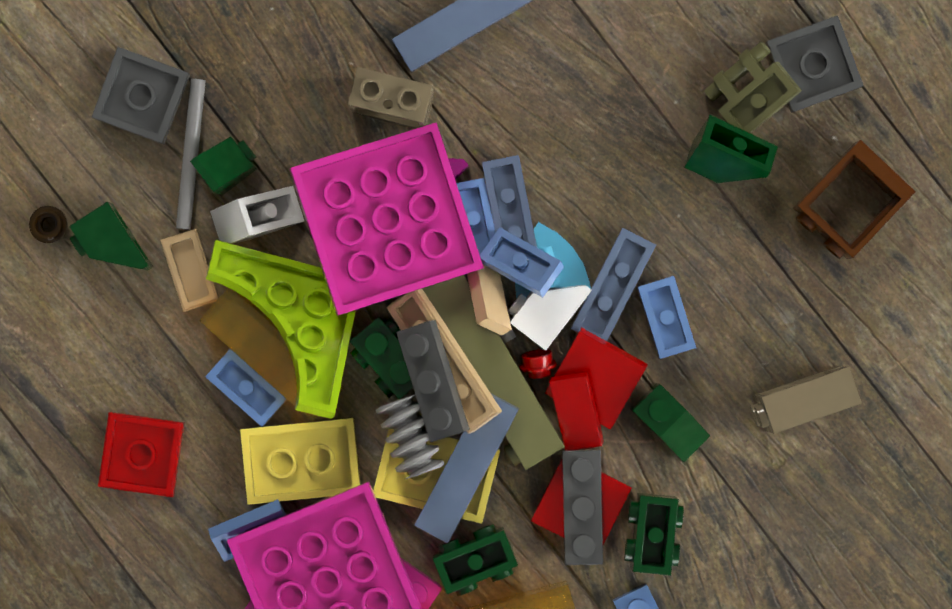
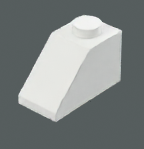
[210,186,304,244]
[508,285,592,350]

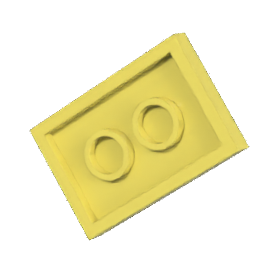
[240,418,360,505]
[373,429,500,524]

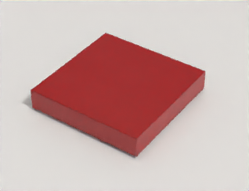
[545,327,648,430]
[98,412,185,497]
[531,459,632,545]

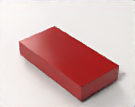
[549,372,604,450]

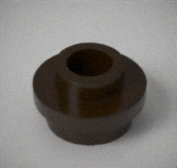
[29,206,68,243]

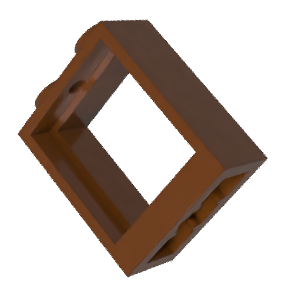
[793,140,916,259]

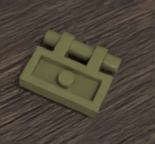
[704,41,802,133]

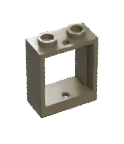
[348,67,434,129]
[750,366,862,434]

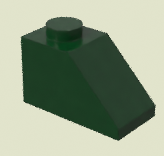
[684,115,778,183]
[190,136,257,197]
[69,202,154,271]
[630,383,710,462]

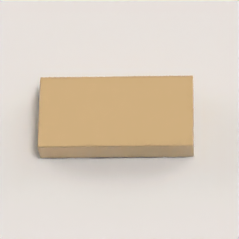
[160,229,220,312]
[467,265,512,336]

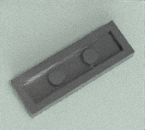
[396,320,470,442]
[562,450,603,565]

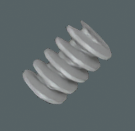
[376,394,444,479]

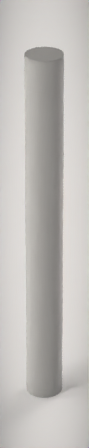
[176,79,206,230]

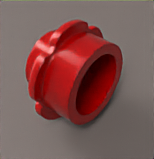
[520,349,557,379]

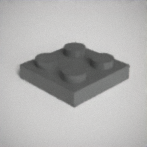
[765,15,864,113]
[92,47,190,144]

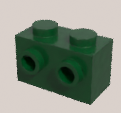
[350,317,413,399]
[624,493,684,576]
[433,524,518,596]

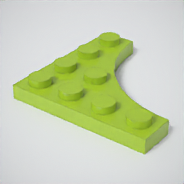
[206,240,356,419]

